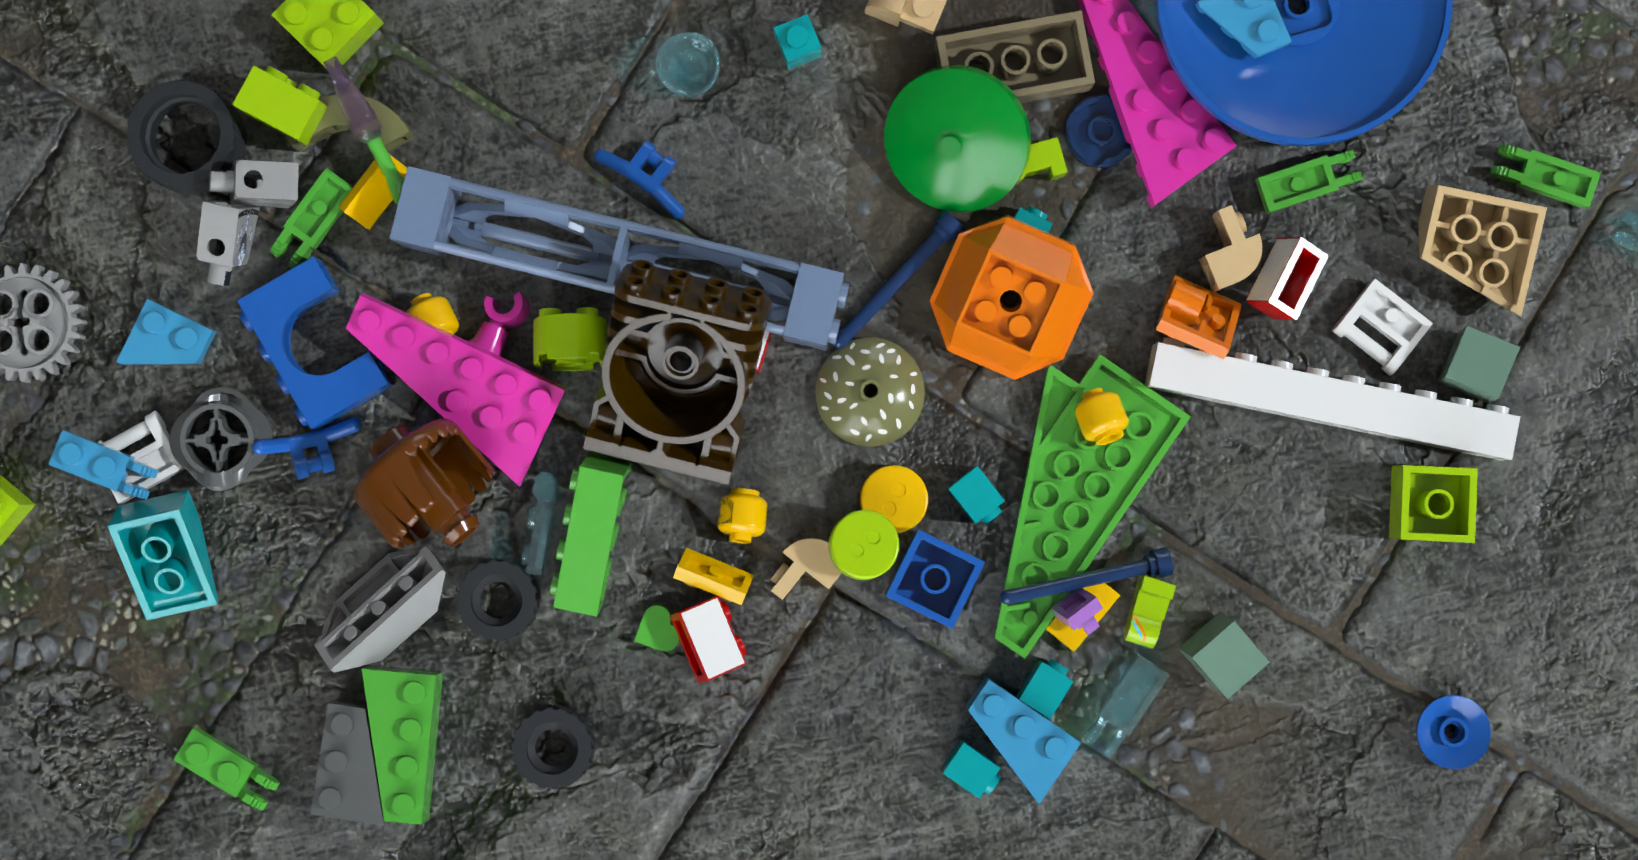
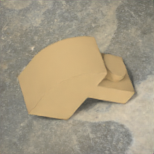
[865,0,947,35]
[1199,205,1262,292]
[770,538,841,600]

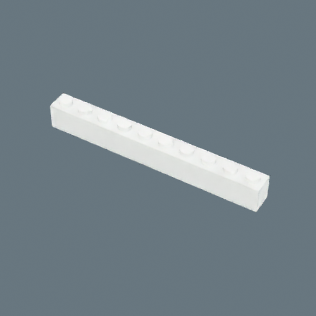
[1145,338,1520,461]

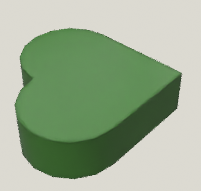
[634,605,679,652]

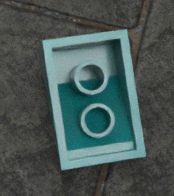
[107,490,218,620]

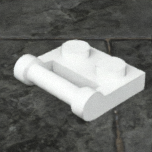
[1332,279,1433,376]
[98,411,185,503]

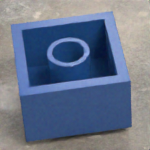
[884,529,985,629]

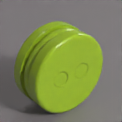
[828,510,899,580]

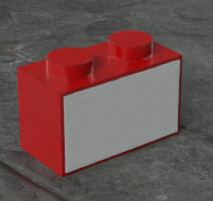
[1245,237,1329,320]
[670,596,747,683]

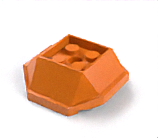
[929,215,1094,380]

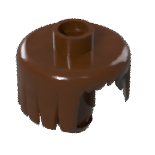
[354,419,494,548]

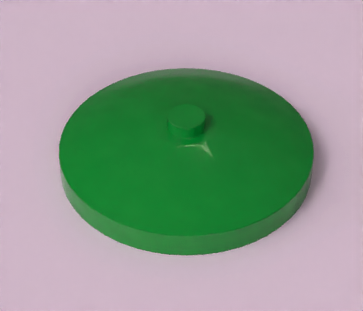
[884,65,1031,212]

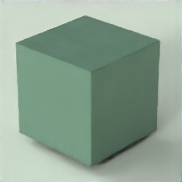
[1436,326,1520,404]
[1178,612,1270,699]

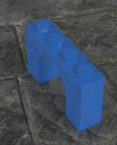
[237,257,395,429]

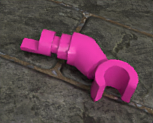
[468,290,530,357]

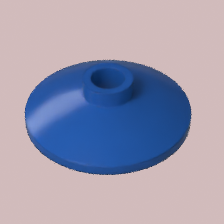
[1416,695,1491,769]

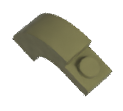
[285,94,416,153]

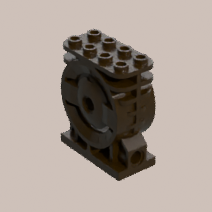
[583,260,771,485]

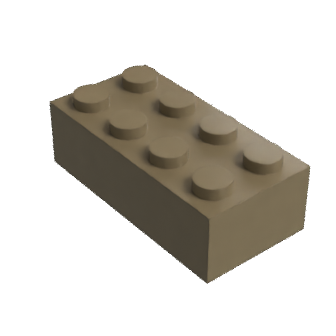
[934,10,1095,103]

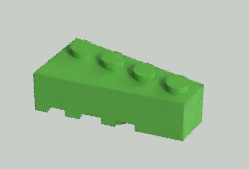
[550,451,633,617]
[362,665,443,825]

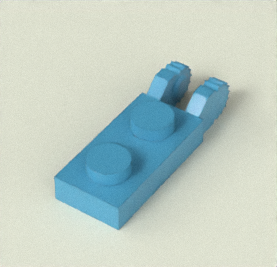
[48,430,159,500]

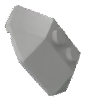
[314,546,446,673]

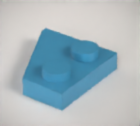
[1195,0,1292,59]
[116,299,216,365]

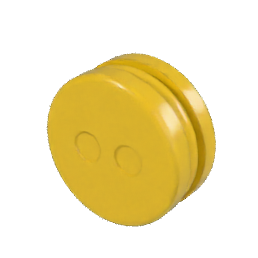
[860,465,928,533]

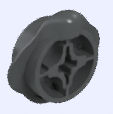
[169,386,273,491]

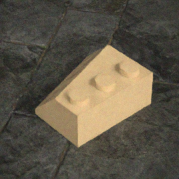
[1418,185,1547,317]

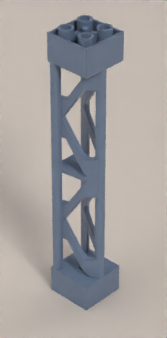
[389,166,849,351]

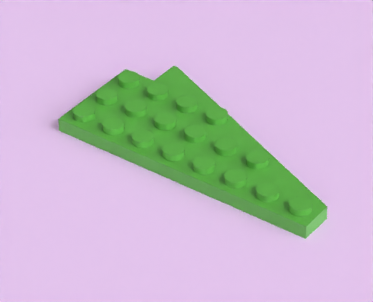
[994,354,1191,659]

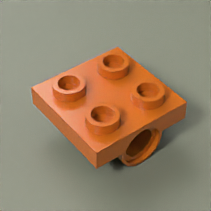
[1156,275,1242,359]

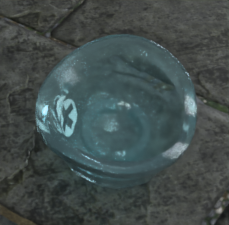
[656,32,720,97]

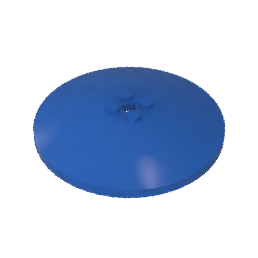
[1155,0,1453,147]

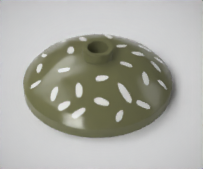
[815,338,925,447]

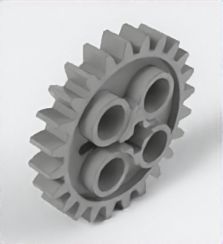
[0,263,87,383]

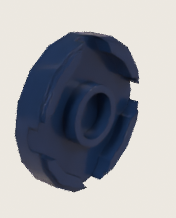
[1064,95,1132,168]

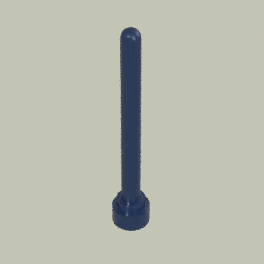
[833,210,965,349]
[1000,547,1174,605]

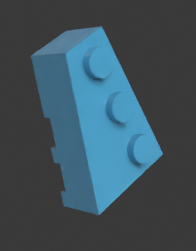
[965,676,1081,804]

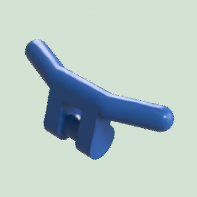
[594,140,685,219]
[252,418,362,480]

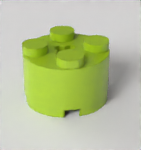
[533,307,607,372]

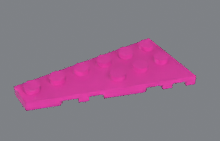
[1077,0,1237,209]
[346,293,567,487]

